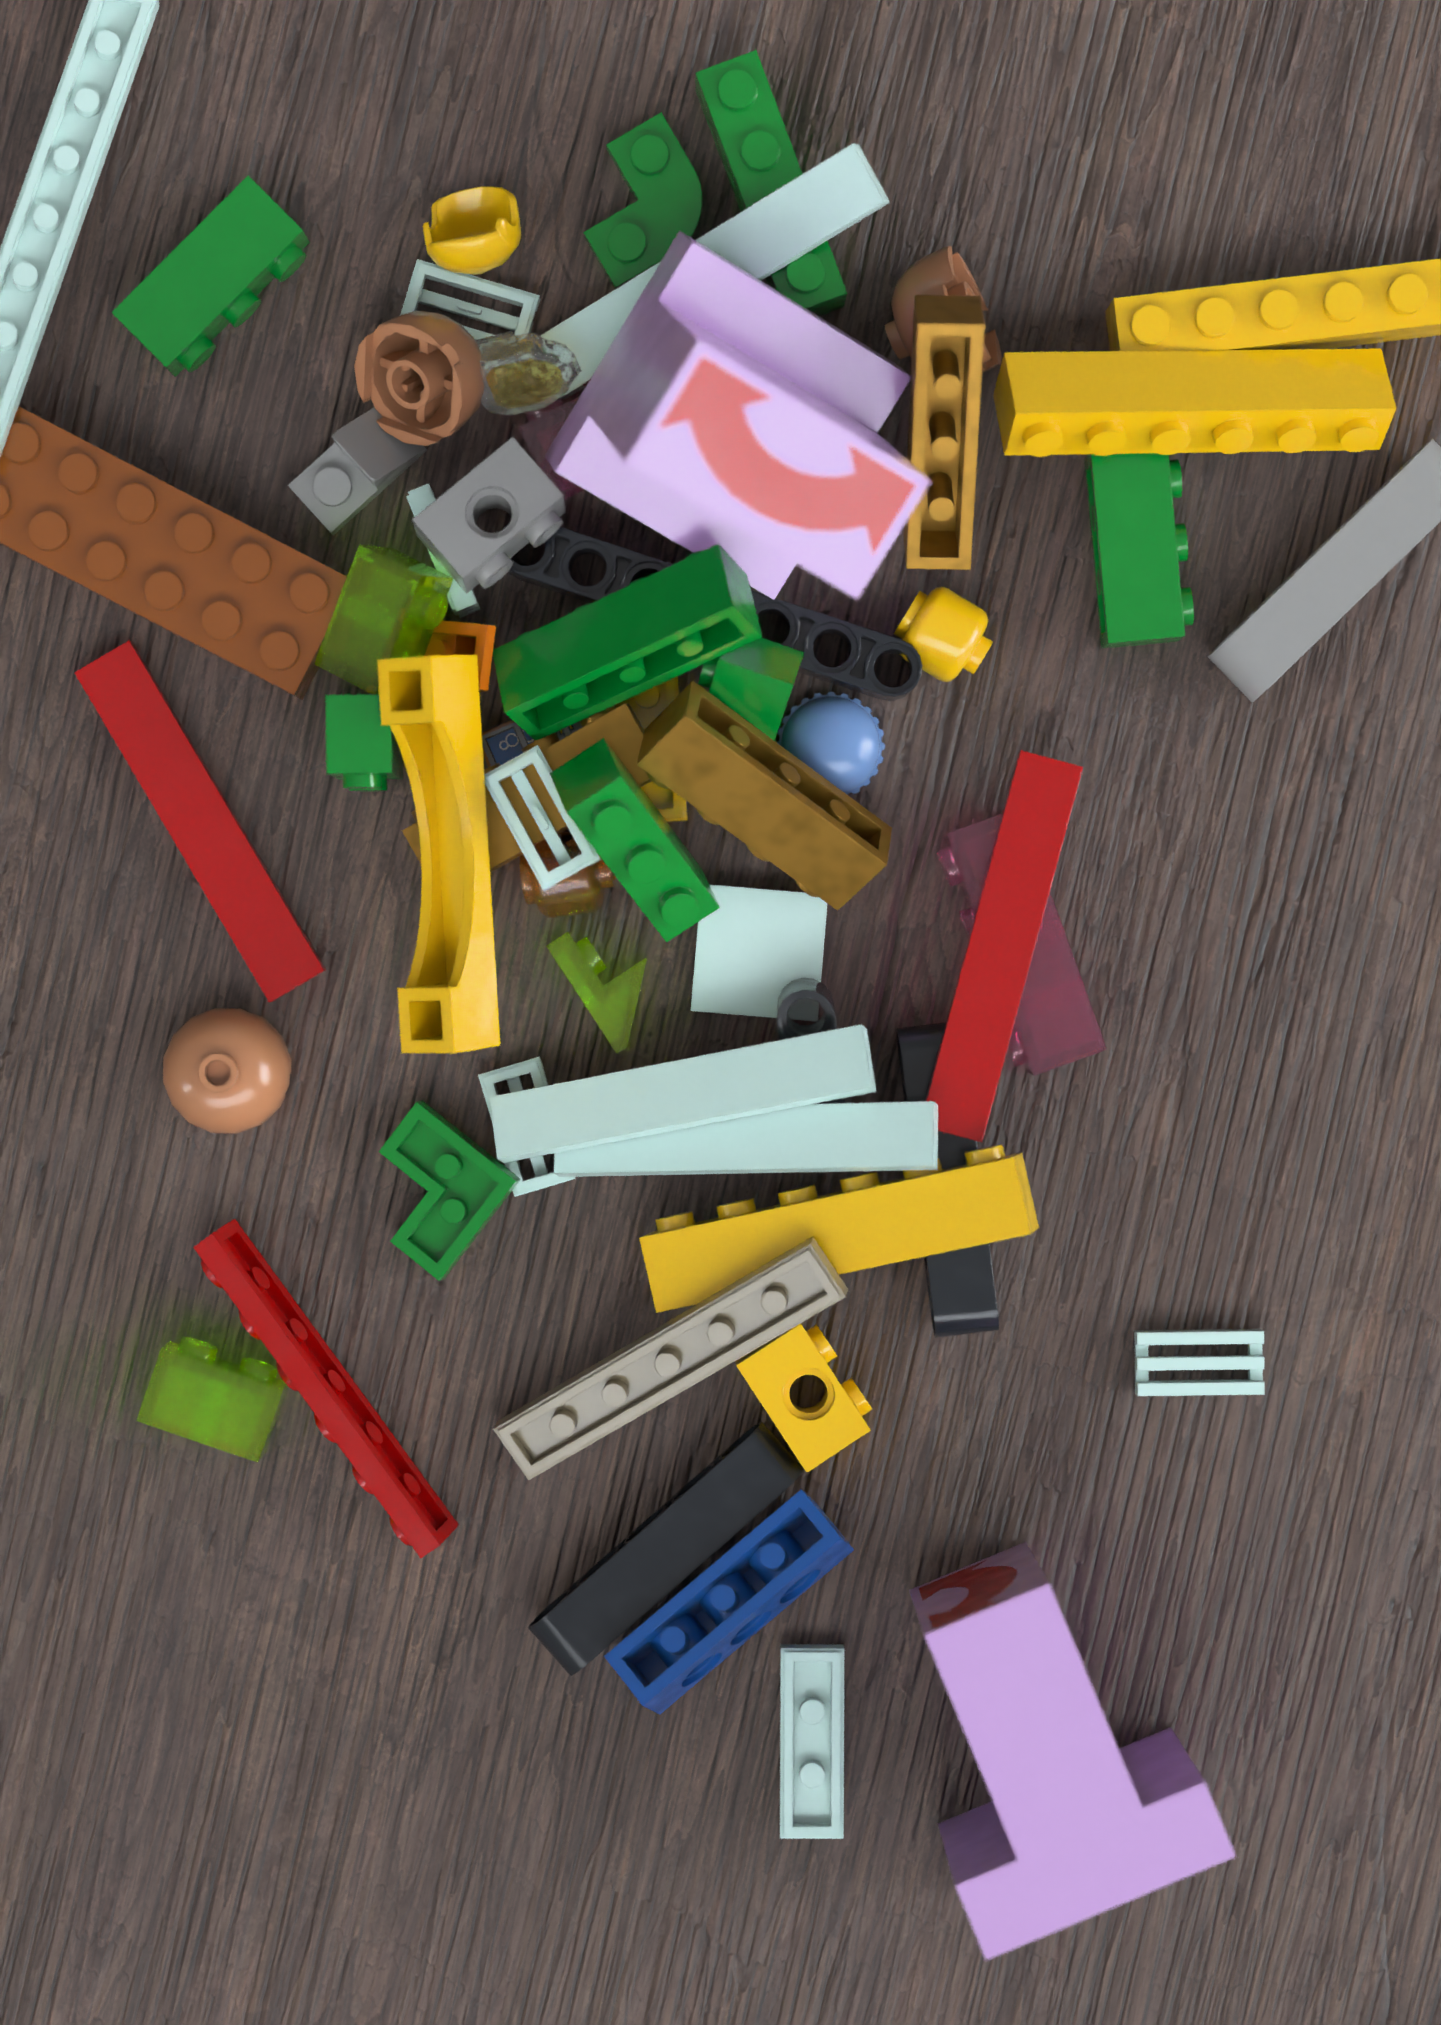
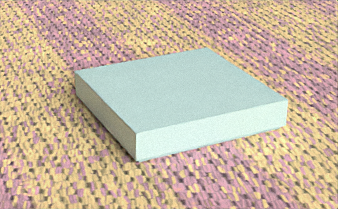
[691,885,828,1021]

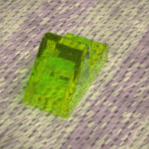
[546,932,648,1054]

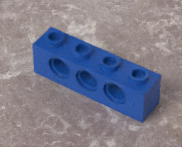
[604,1489,854,1715]

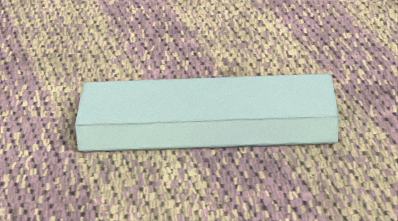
[780,1644,844,1839]

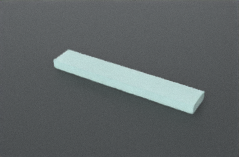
[529,143,890,399]
[489,1024,876,1163]
[554,1101,938,1177]

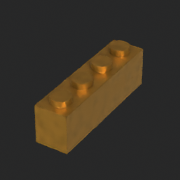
[903,295,985,570]
[637,681,892,911]
[402,703,652,873]

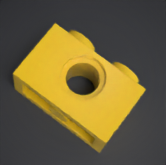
[734,1323,872,1473]

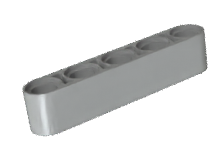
[1208,439,1441,702]

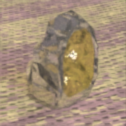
[476,331,581,416]

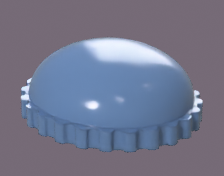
[777,692,885,795]

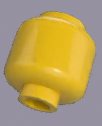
[894,586,993,682]

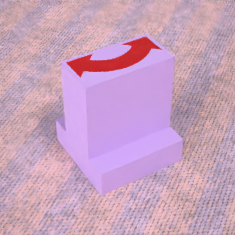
[545,231,931,600]
[909,1542,1236,1960]

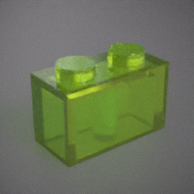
[314,544,453,694]
[136,1336,288,1463]

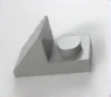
[288,407,427,536]

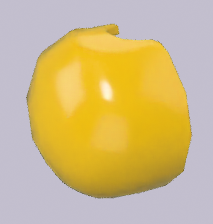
[423,186,521,274]

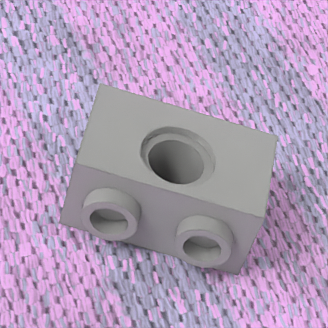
[412,437,566,594]

